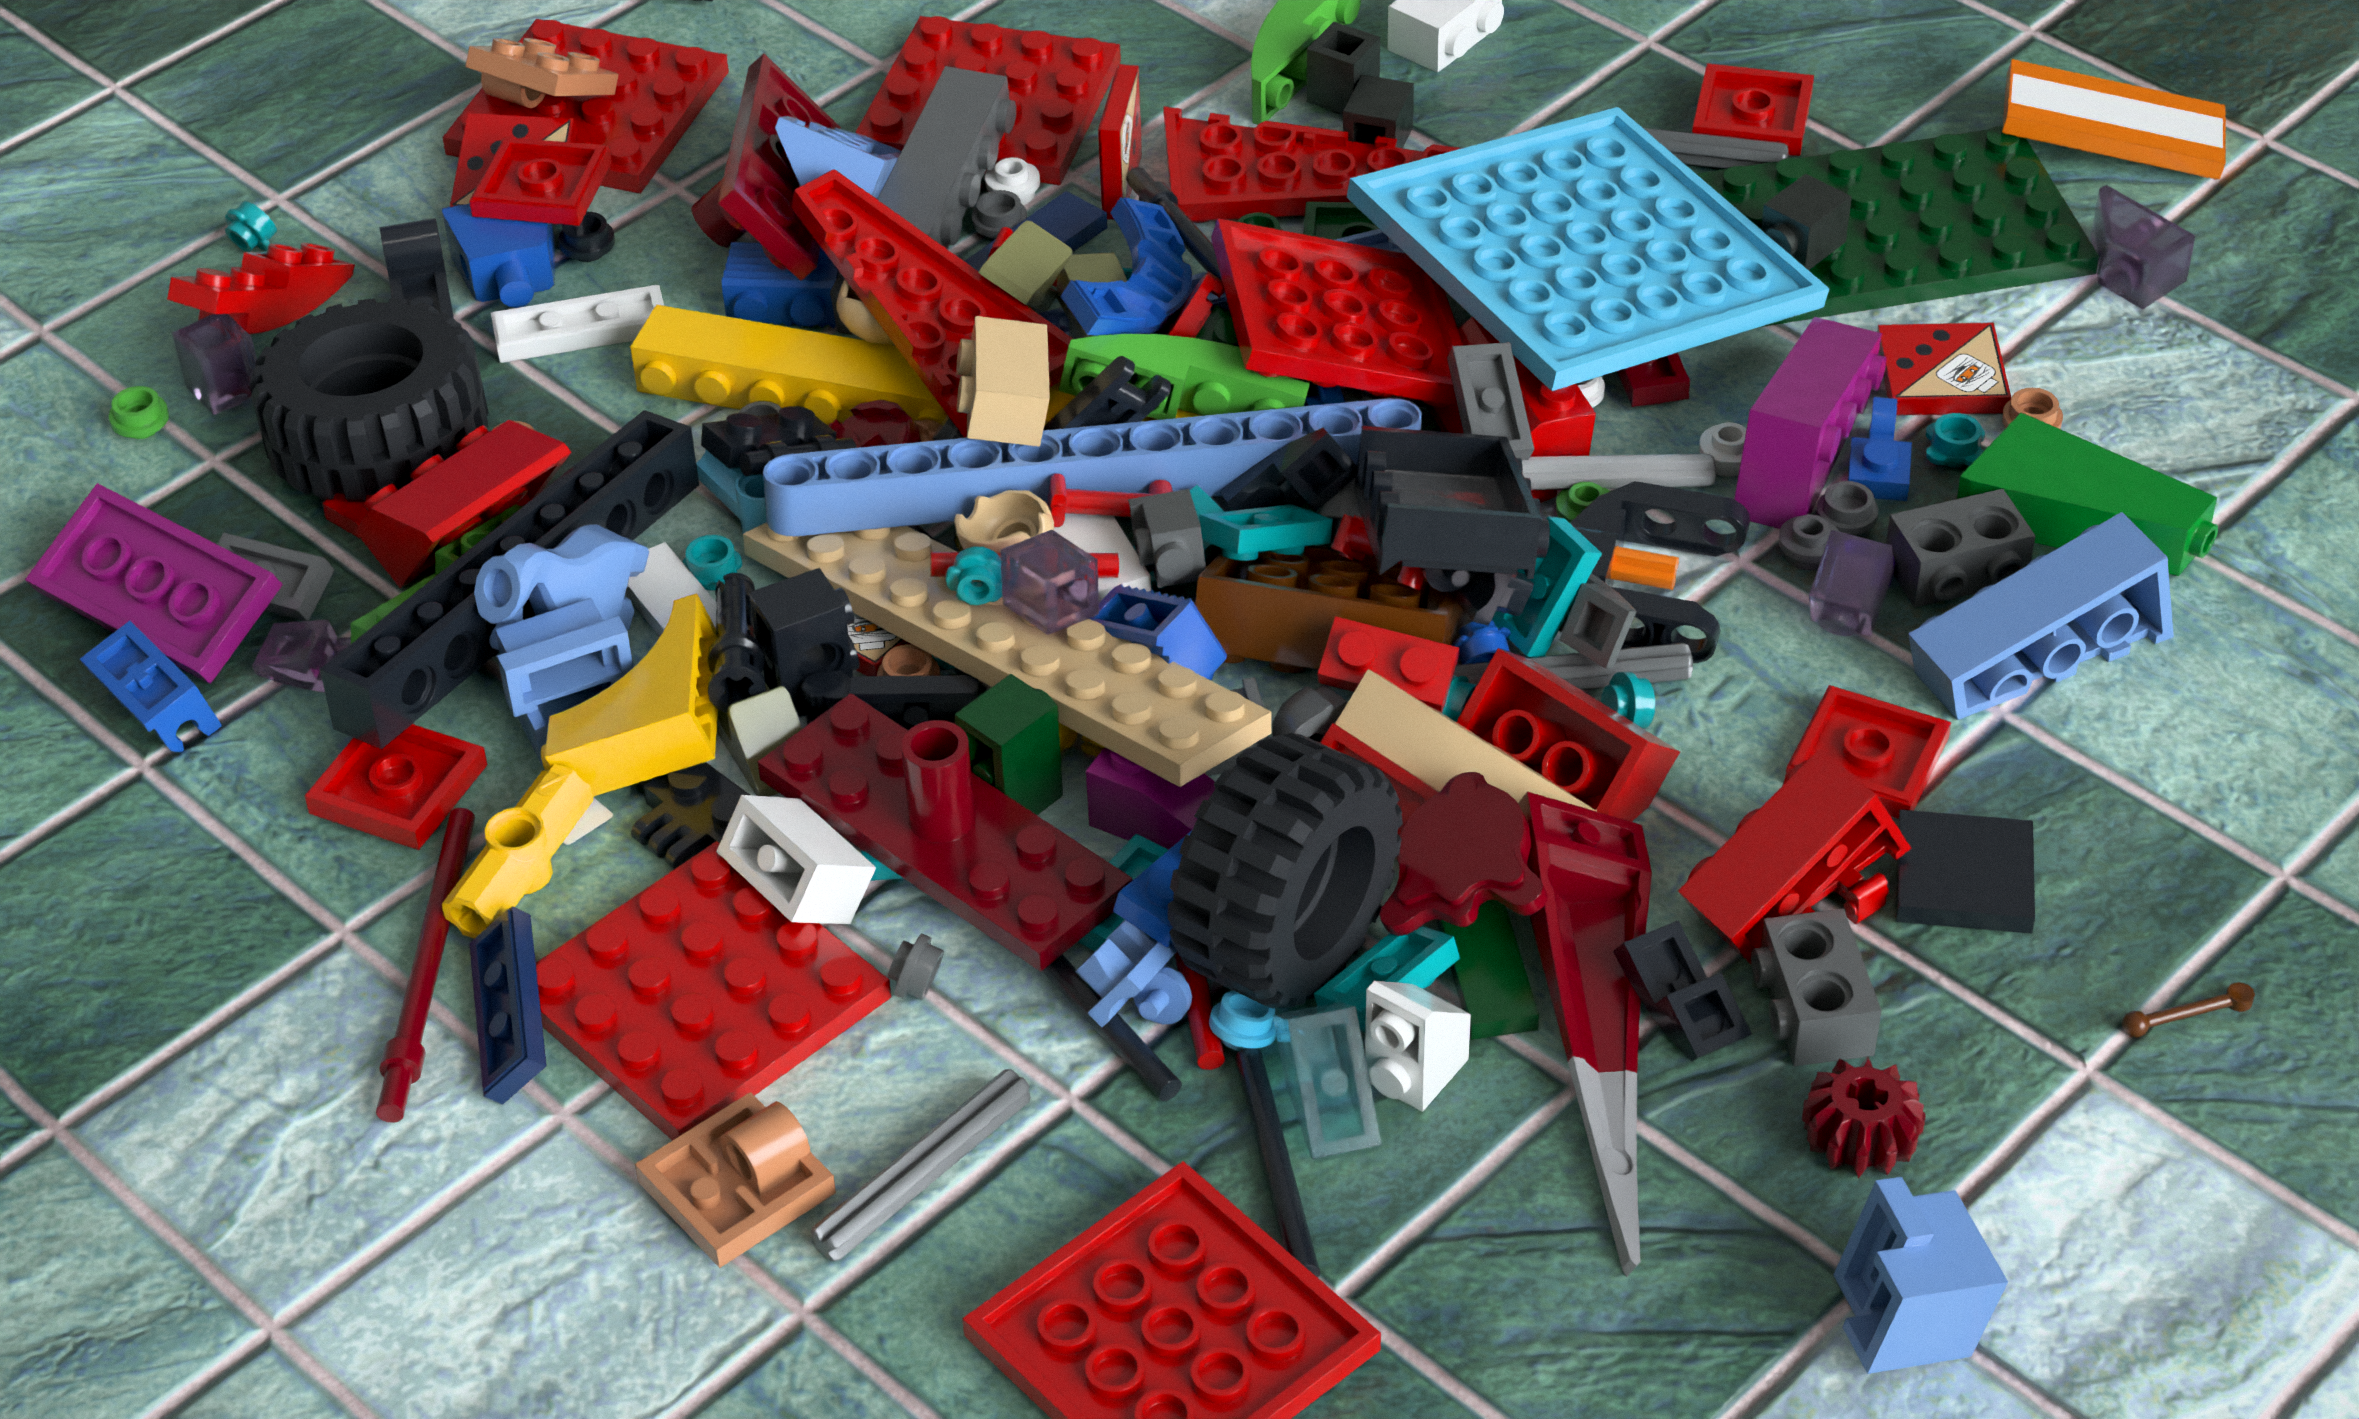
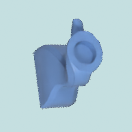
[474,524,649,650]

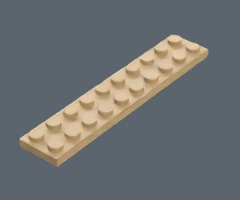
[743,522,1271,787]

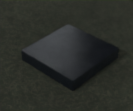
[1896,810,2035,934]

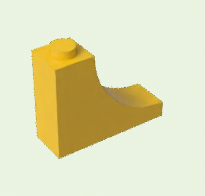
[541,593,718,797]

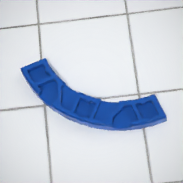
[1060,198,1192,336]

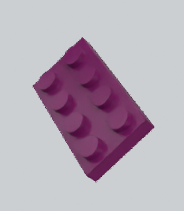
[25,483,283,684]

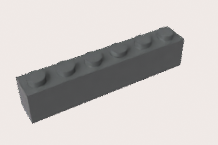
[830,66,1016,335]

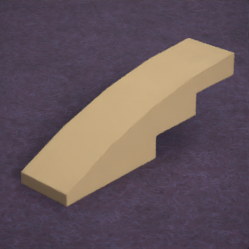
[1335,669,1597,812]

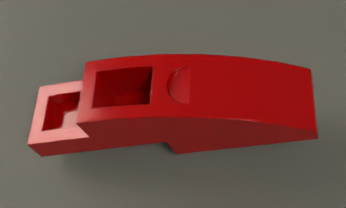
[167,243,355,335]

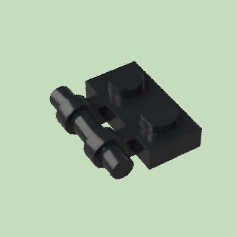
[701,406,857,476]

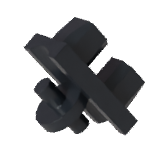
[1422,568,1534,626]

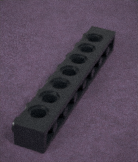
[320,410,699,750]

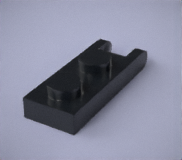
[1043,356,1171,431]

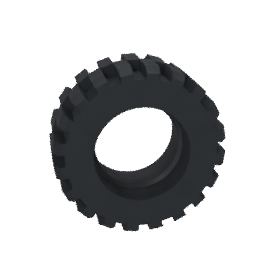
[249,298,489,502]
[1168,733,1403,1009]

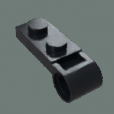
[379,218,454,319]

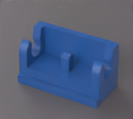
[80,620,222,752]

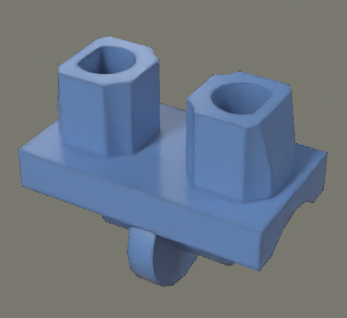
[1075,920,1192,1027]

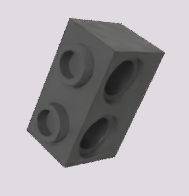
[1886,489,2035,608]
[1751,908,1882,1066]

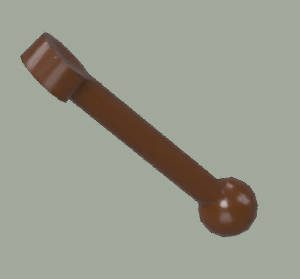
[2122,982,2255,1037]

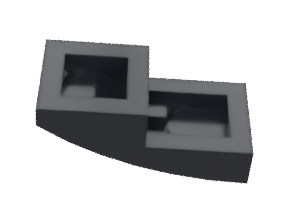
[1220,428,1357,511]
[1613,920,1752,1061]

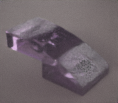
[252,620,351,692]

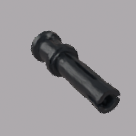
[707,573,766,713]

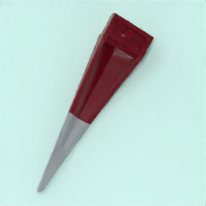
[1518,791,1652,1277]

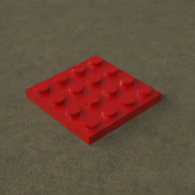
[855,16,1121,186]
[442,18,729,194]
[1211,218,1463,407]
[536,841,892,1141]
[962,1161,1381,1419]

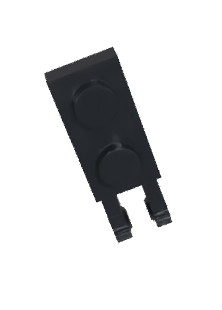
[801,671,981,730]

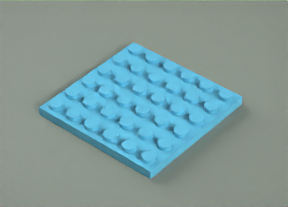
[1346,107,1829,391]

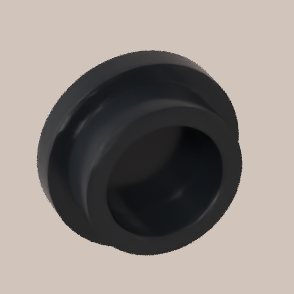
[559,211,615,262]

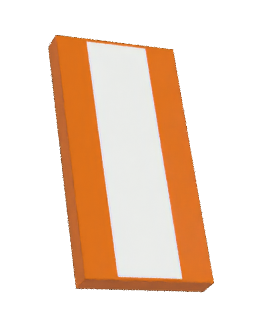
[2002,59,2226,180]

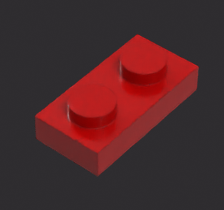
[1318,616,1459,713]

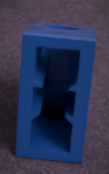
[442,203,555,308]

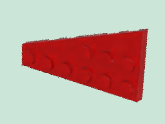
[1163,106,1462,223]
[792,169,1073,438]

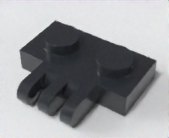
[631,762,750,869]

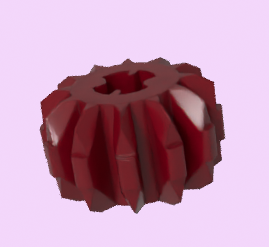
[1802,1056,1926,1179]

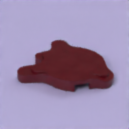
[1379,772,1548,936]

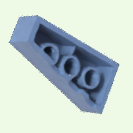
[1908,512,2174,720]

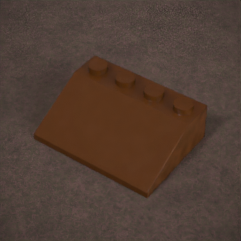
[1195,545,1466,673]

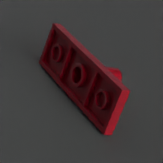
[691,53,841,281]
[758,693,1133,972]

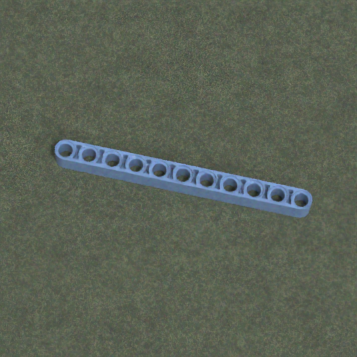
[763,398,1421,536]

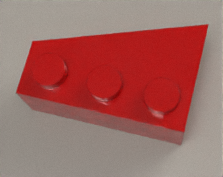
[1678,748,1912,965]

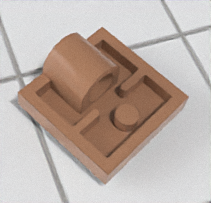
[466,38,619,108]
[635,1092,836,1268]

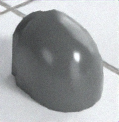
[1272,685,1347,743]

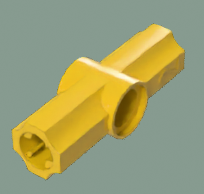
[442,763,593,939]

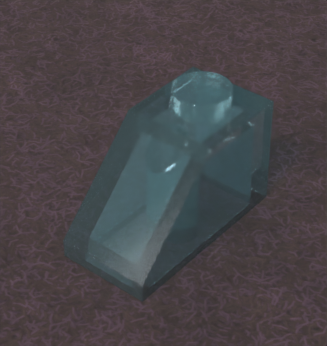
[1273,1002,1381,1159]

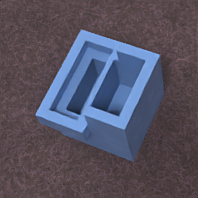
[495,598,634,766]
[1833,1177,2008,1374]

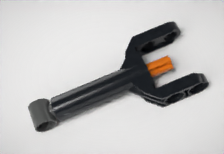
[1318,478,1751,663]

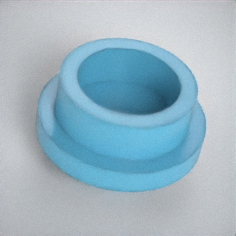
[1209,991,1278,1051]

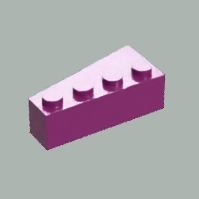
[1734,317,1887,529]

